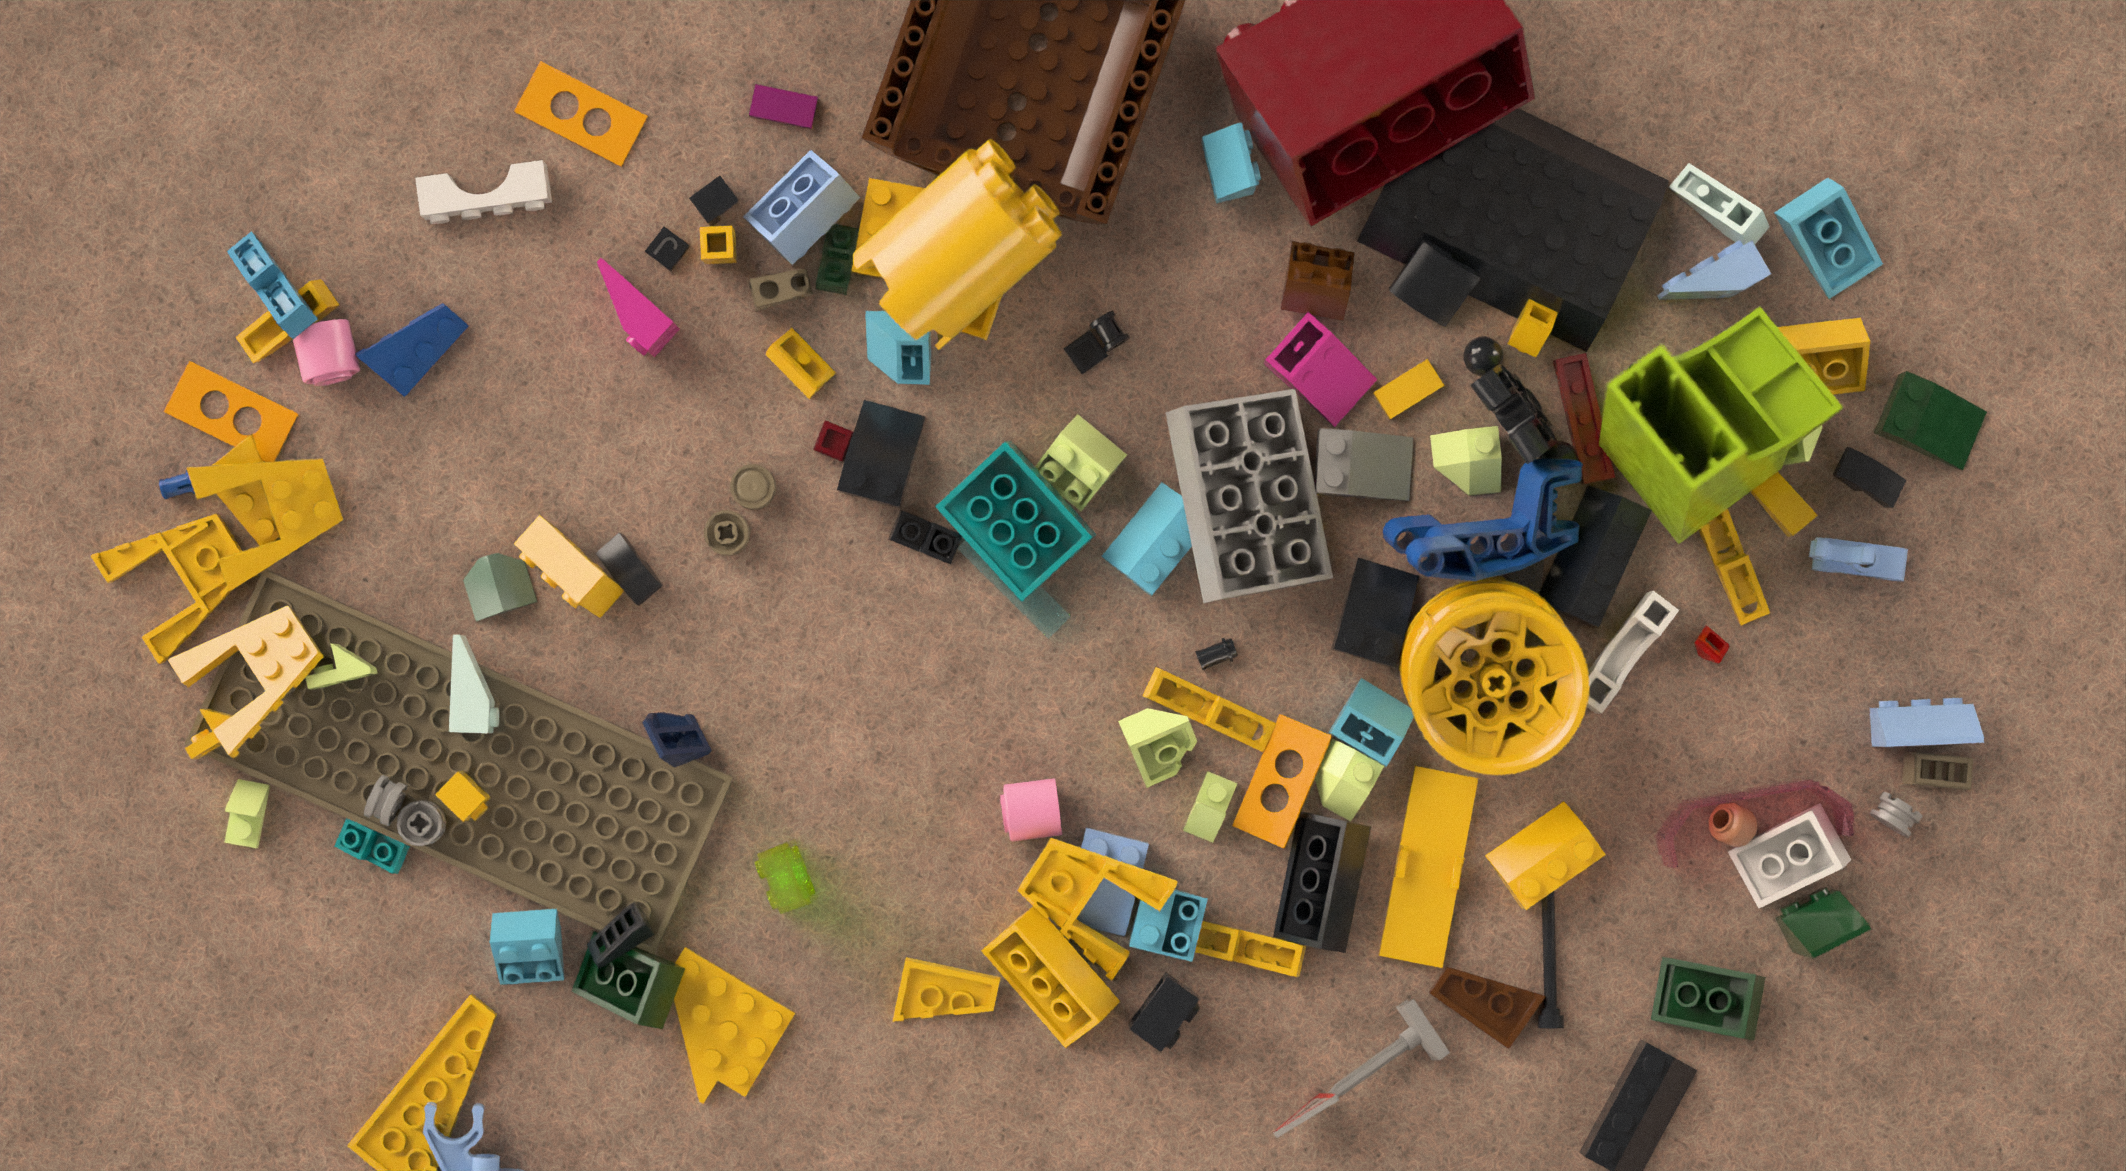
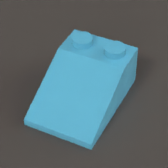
[1774,178,1883,299]

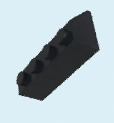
[1539,485,1652,628]
[1273,812,1371,953]
[1579,1039,1697,1171]

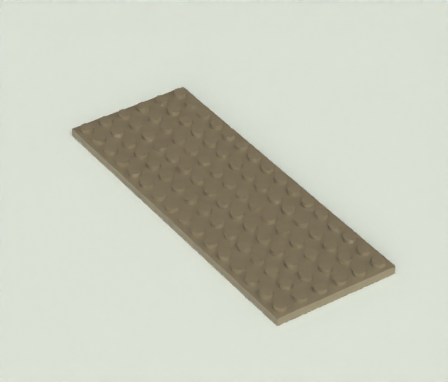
[184,569,734,955]

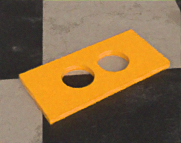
[514,61,648,167]
[164,361,298,462]
[1232,714,1333,849]

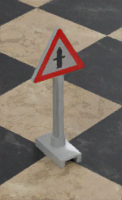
[1273,999,1450,1138]

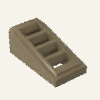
[1902,752,1973,790]

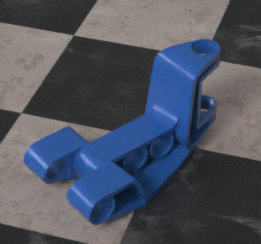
[1382,459,1583,582]

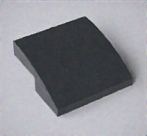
[1389,239,1480,327]

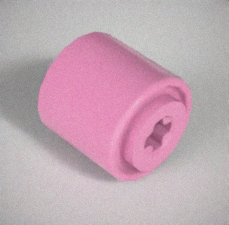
[293,319,360,386]
[1000,778,1062,842]

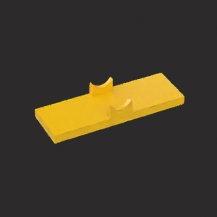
[1378,766,1479,968]

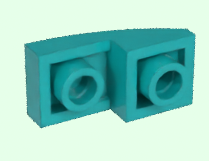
[334,818,410,874]

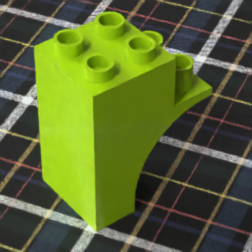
[1599,307,1843,544]

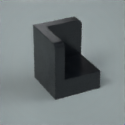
[689,175,738,227]

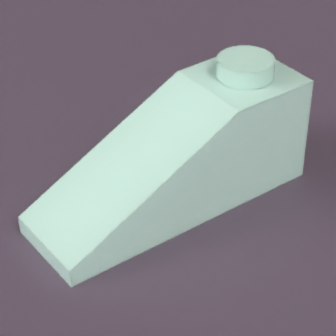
[1669,163,1770,245]
[449,635,499,733]

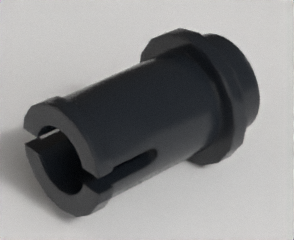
[1195,638,1238,671]

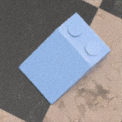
[1076,827,1149,936]

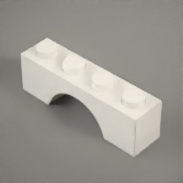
[415,160,552,224]
[1587,591,1679,714]

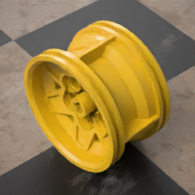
[1399,579,1589,775]

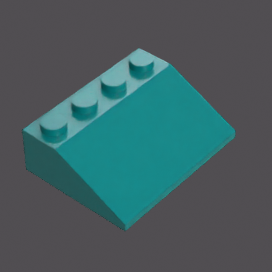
[935,440,1097,602]

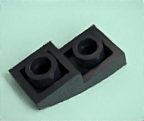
[1832,447,1907,508]
[888,510,962,564]
[596,533,663,606]

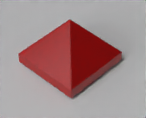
[1694,625,1730,664]

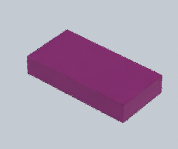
[749,84,818,129]

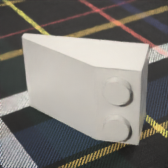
[1728,803,1851,908]

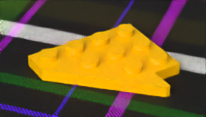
[674,947,795,1104]

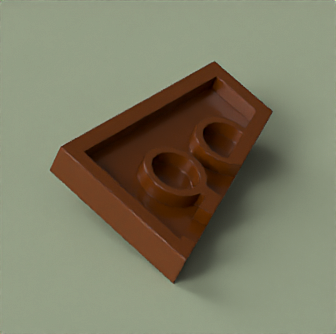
[1428,966,1546,1049]

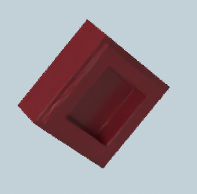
[813,420,854,462]

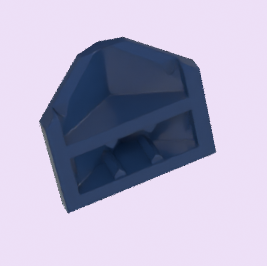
[642,712,712,768]

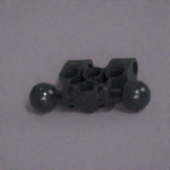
[1463,336,1579,464]

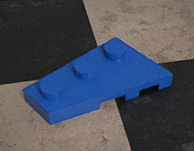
[355,303,469,397]

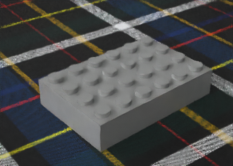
[1165,389,1333,603]

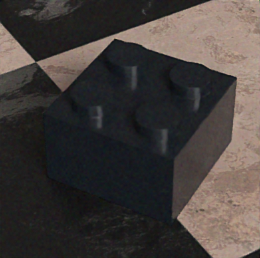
[1128,972,1200,1052]

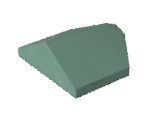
[463,553,537,622]

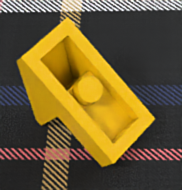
[185,709,233,759]

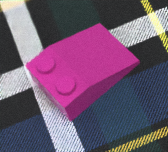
[597,258,680,357]

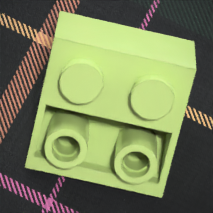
[1035,414,1127,511]

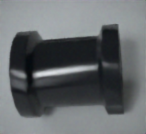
[1090,310,1130,353]

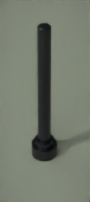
[1538,891,1564,1029]

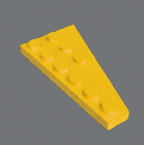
[347,994,497,1171]

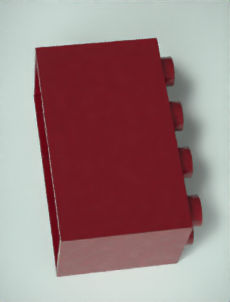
[1215,0,1535,227]

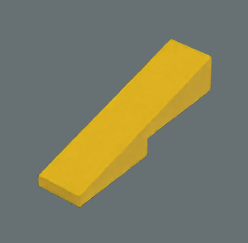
[1751,472,1818,537]
[1699,509,1770,626]
[1143,667,1276,752]
[1195,920,1306,977]

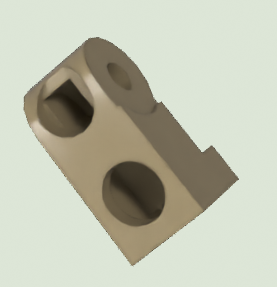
[749,269,813,311]

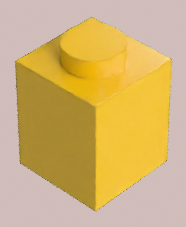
[700,226,737,264]
[1507,299,1558,357]
[435,771,491,822]

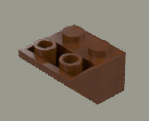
[1281,241,1355,321]

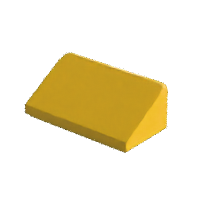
[765,328,836,399]

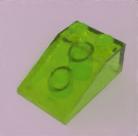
[754,839,818,914]

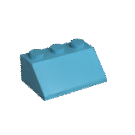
[1101,482,1192,596]

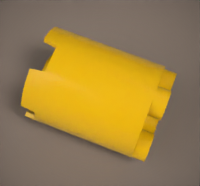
[853,139,1062,350]

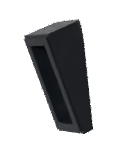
[587,901,655,969]

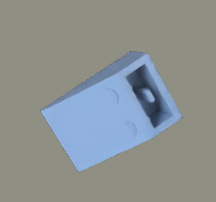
[1657,240,1771,300]

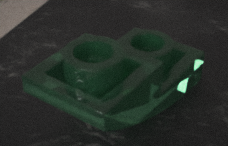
[816,224,859,295]

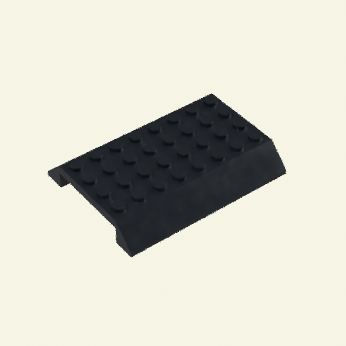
[1357,108,1669,352]

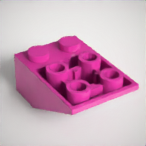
[1263,312,1377,427]

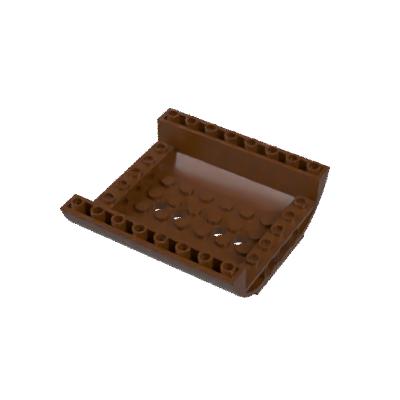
[862,0,1186,225]

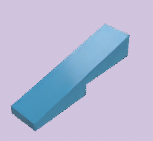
[227,231,318,339]

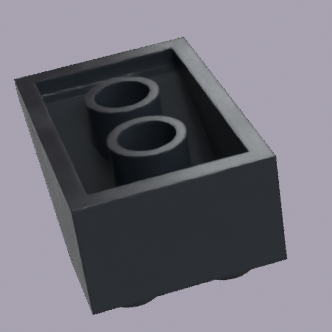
[837,400,926,509]
[1331,558,1419,668]

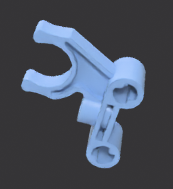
[1809,537,1908,582]
[423,1102,524,1171]

